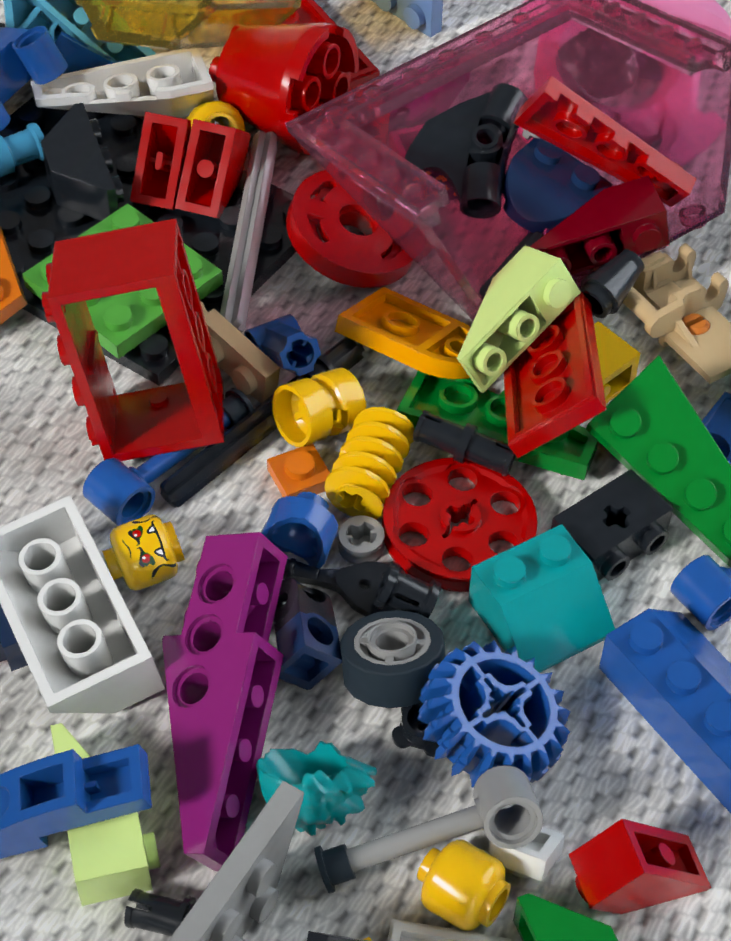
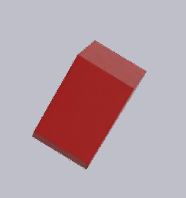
[130,112,191,210]

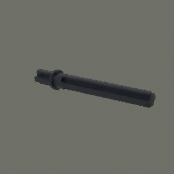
[160,337,365,508]

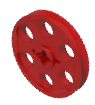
[382,457,538,592]

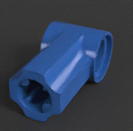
[244,314,321,376]

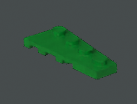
[396,371,599,480]

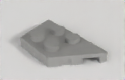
[169,781,304,941]

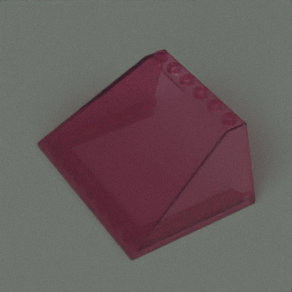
[285,0,731,321]

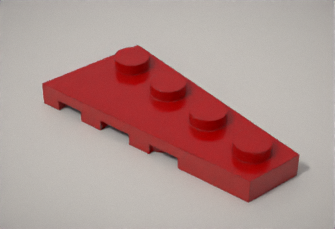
[513,76,696,207]

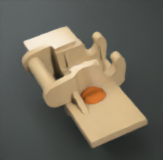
[590,243,731,384]

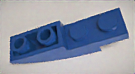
[0,744,152,859]

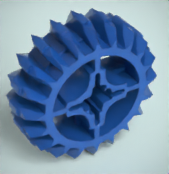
[417,640,570,788]

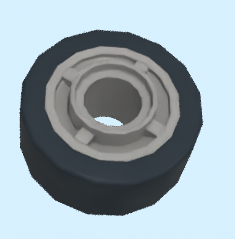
[340,610,446,708]

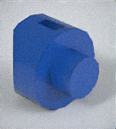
[261,492,339,569]

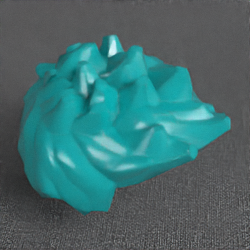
[256,741,377,836]

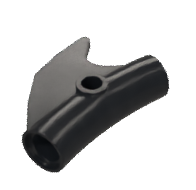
[395,83,528,219]

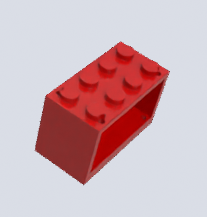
[42,218,224,461]

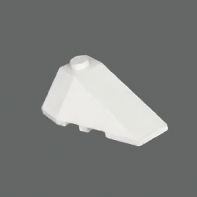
[30,46,214,119]

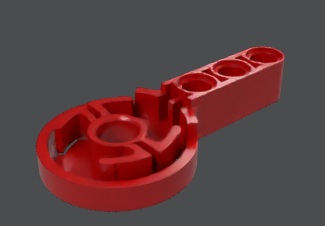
[286,82,423,288]

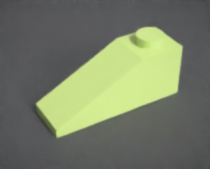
[50,723,161,906]

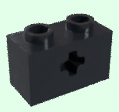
[551,469,673,581]

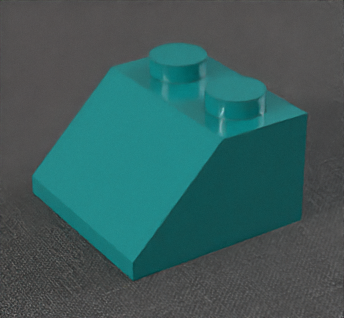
[468,524,615,673]

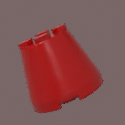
[209,23,359,156]

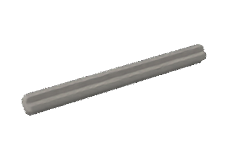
[220,131,278,333]

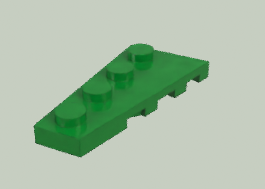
[586,356,731,567]

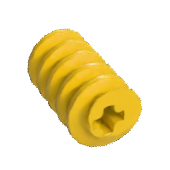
[324,407,415,519]

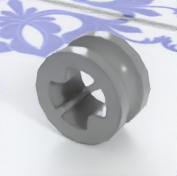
[338,515,385,565]

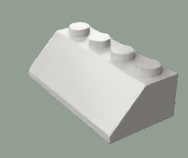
[0,495,165,714]

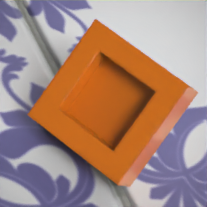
[267,443,330,497]

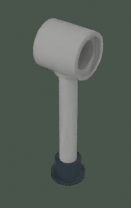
[314,765,543,894]

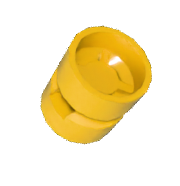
[272,367,366,447]

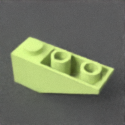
[457,245,581,393]

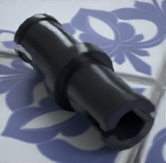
[413,410,516,477]

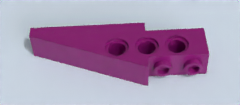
[162,532,288,871]

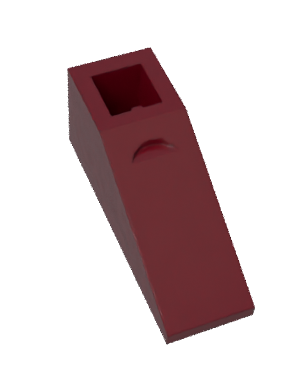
[530,175,670,275]

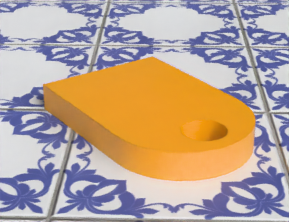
[335,287,471,379]

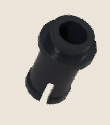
[124,888,197,936]

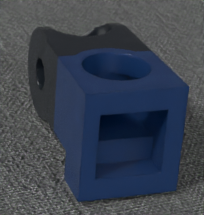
[273,578,342,690]

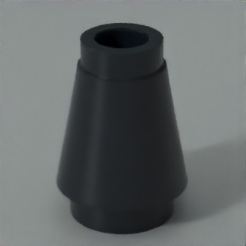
[579,249,645,318]

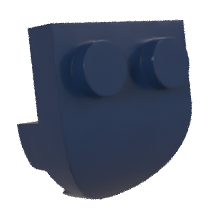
[502,138,613,233]

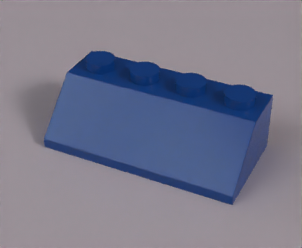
[599,608,731,813]

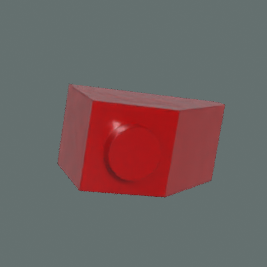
[175,119,251,219]
[568,819,711,915]

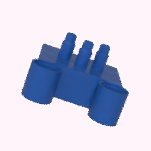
[0,25,68,131]

